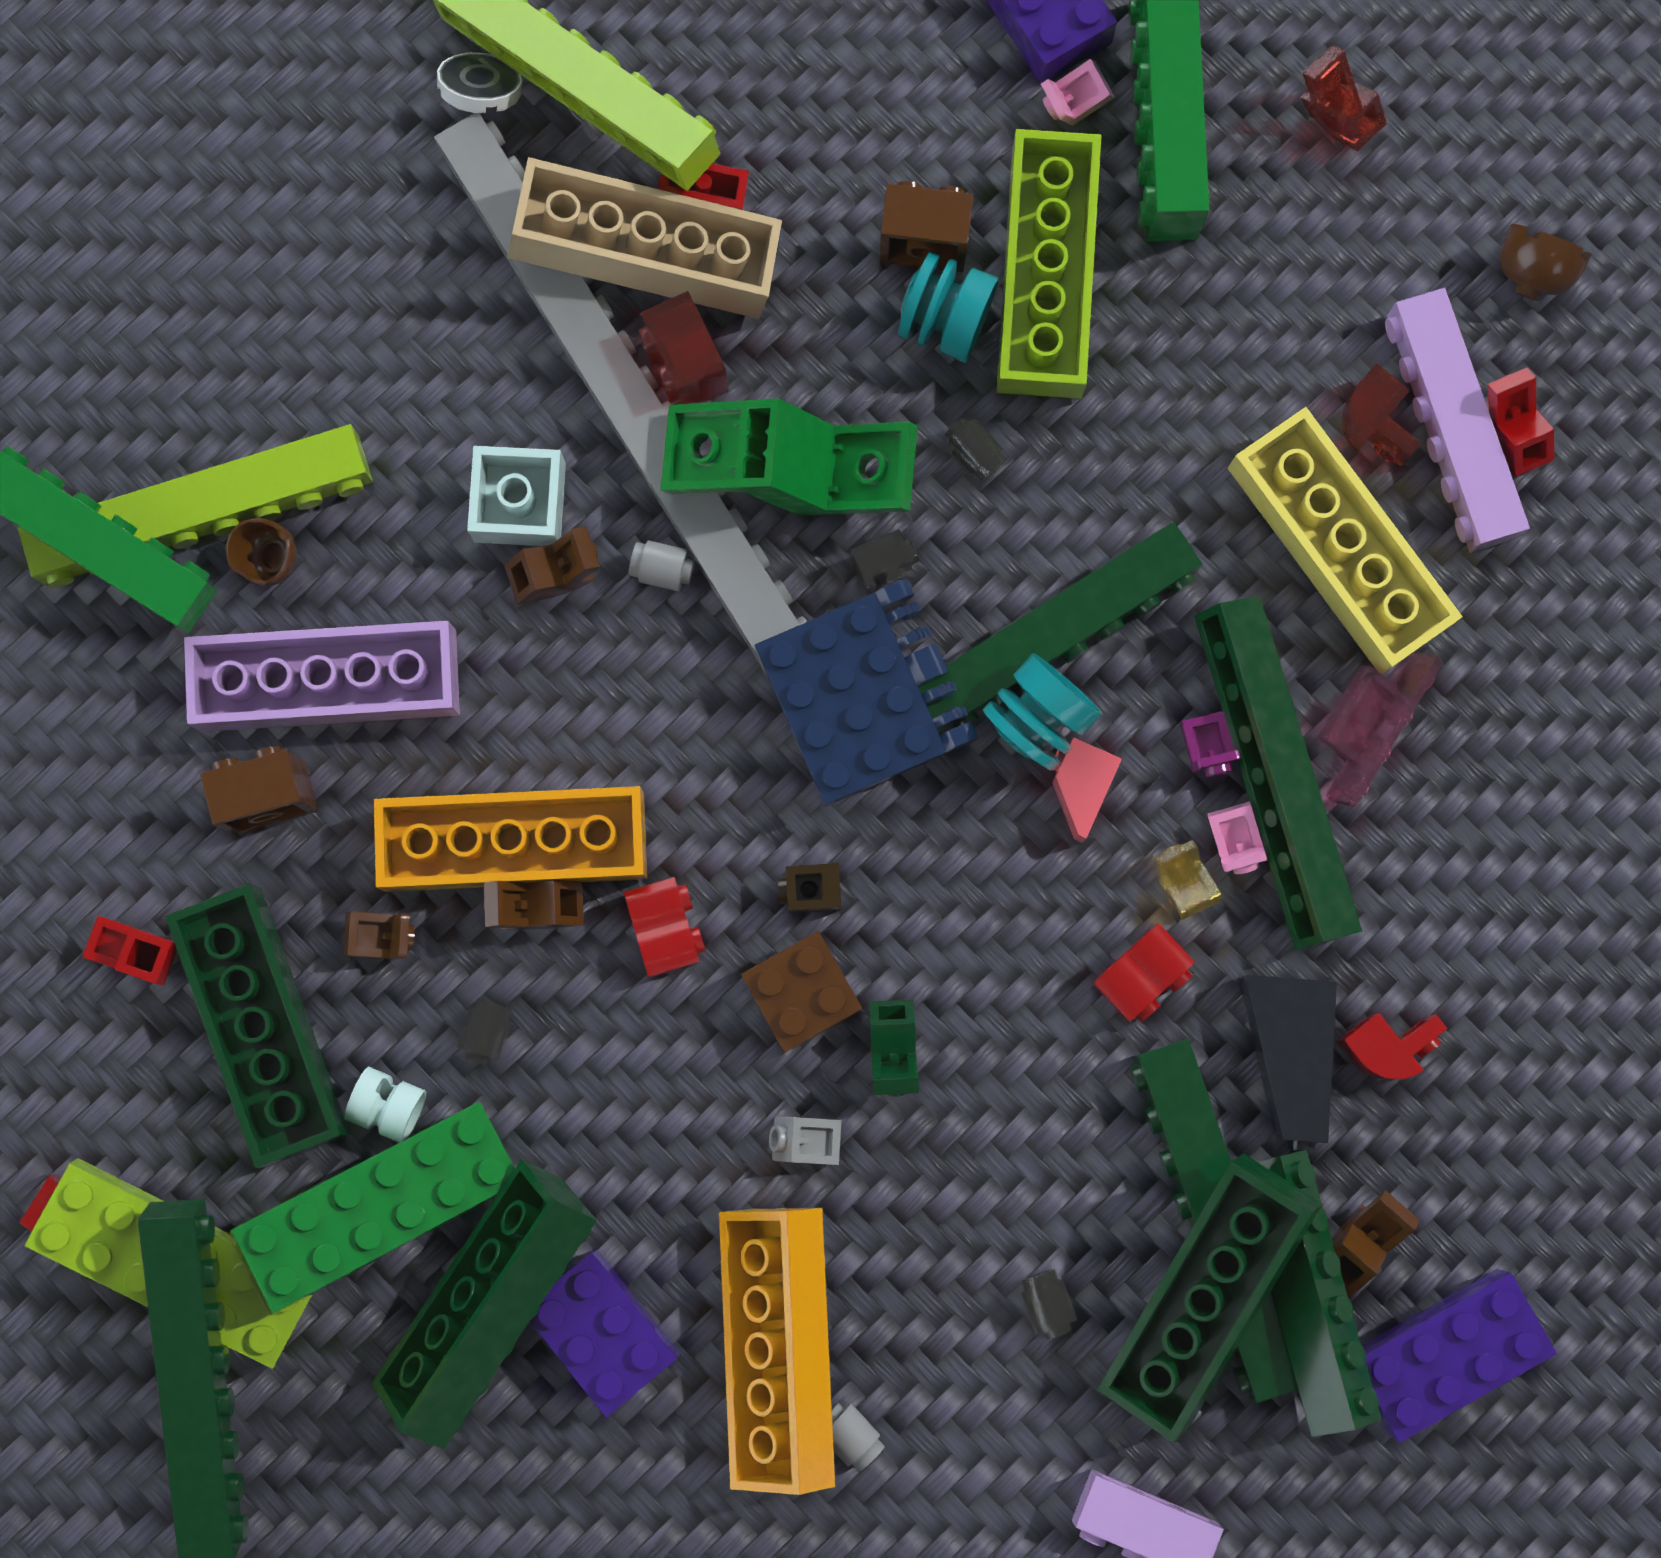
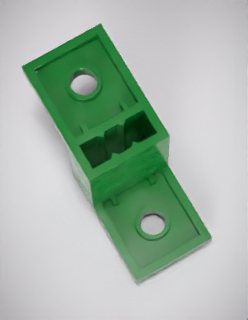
[660,398,918,515]

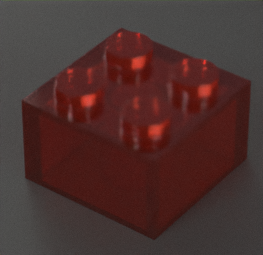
[638,291,729,404]

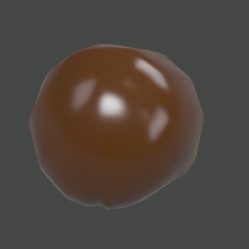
[225,518,298,586]

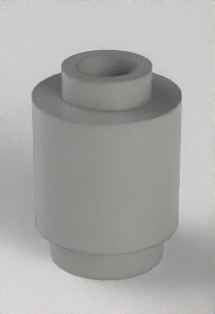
[629,540,695,592]
[832,1402,885,1472]

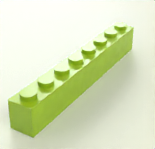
[432,0,721,191]
[17,424,373,588]

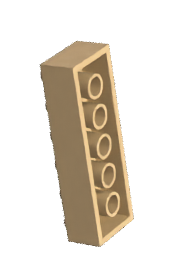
[507,157,782,319]

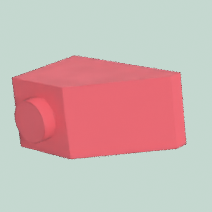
[1052,737,1122,843]

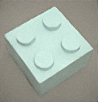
[467,446,566,546]

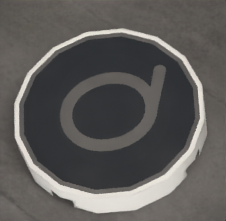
[437,53,522,113]

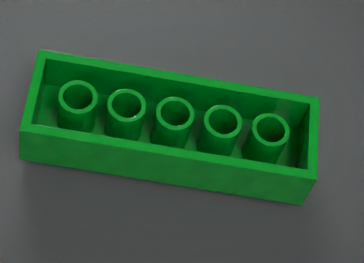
[1128,0,1209,242]
[230,1101,515,1316]

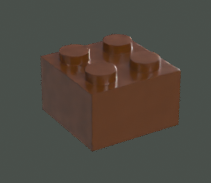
[880,181,974,272]
[200,746,318,834]
[741,931,862,1054]

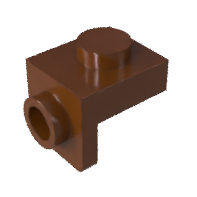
[343,911,414,960]

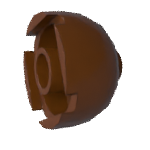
[1500,224,1591,301]

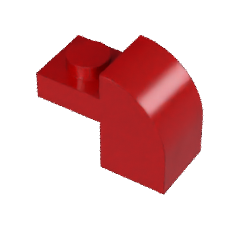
[1486,368,1554,477]
[82,915,177,985]
[1336,1013,1448,1080]

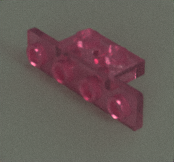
[1317,652,1443,807]

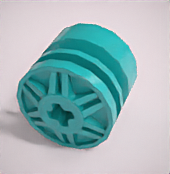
[898,251,999,363]
[983,653,1102,770]

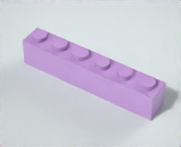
[1385,288,1530,553]

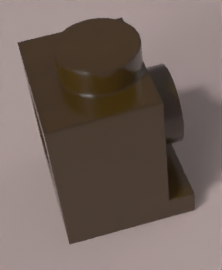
[778,863,841,913]

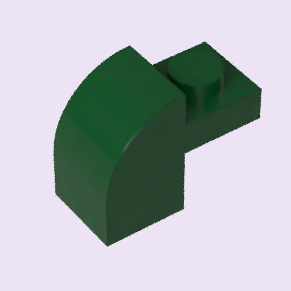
[869,1000,919,1097]

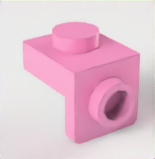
[1041,59,1115,126]
[1208,801,1267,874]

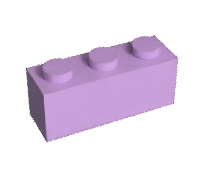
[1072,1469,1224,1558]

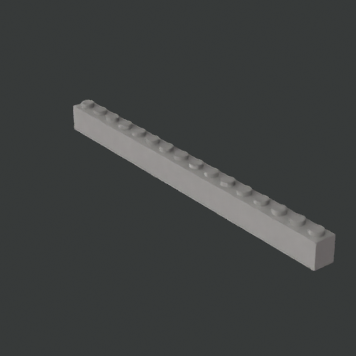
[434,113,807,677]

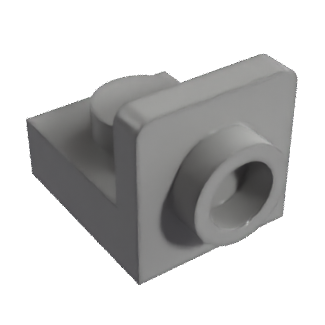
[769,1116,842,1165]

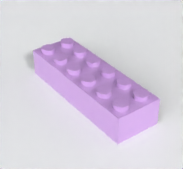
[184,621,460,732]

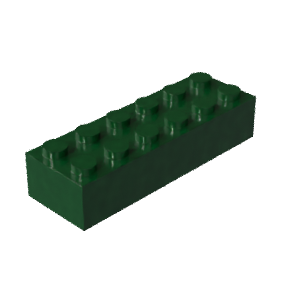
[165,884,350,1168]
[1097,1154,1323,1443]
[371,1159,597,1449]

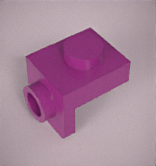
[1180,711,1241,778]

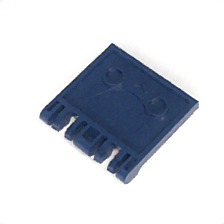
[754,579,979,807]

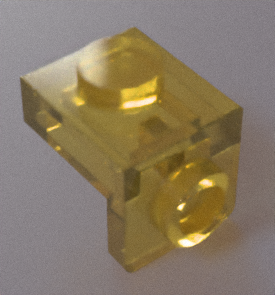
[1155,840,1222,920]

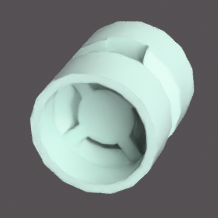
[344,1066,427,1143]

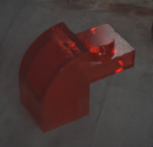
[1301,45,1387,152]
[1342,363,1422,467]

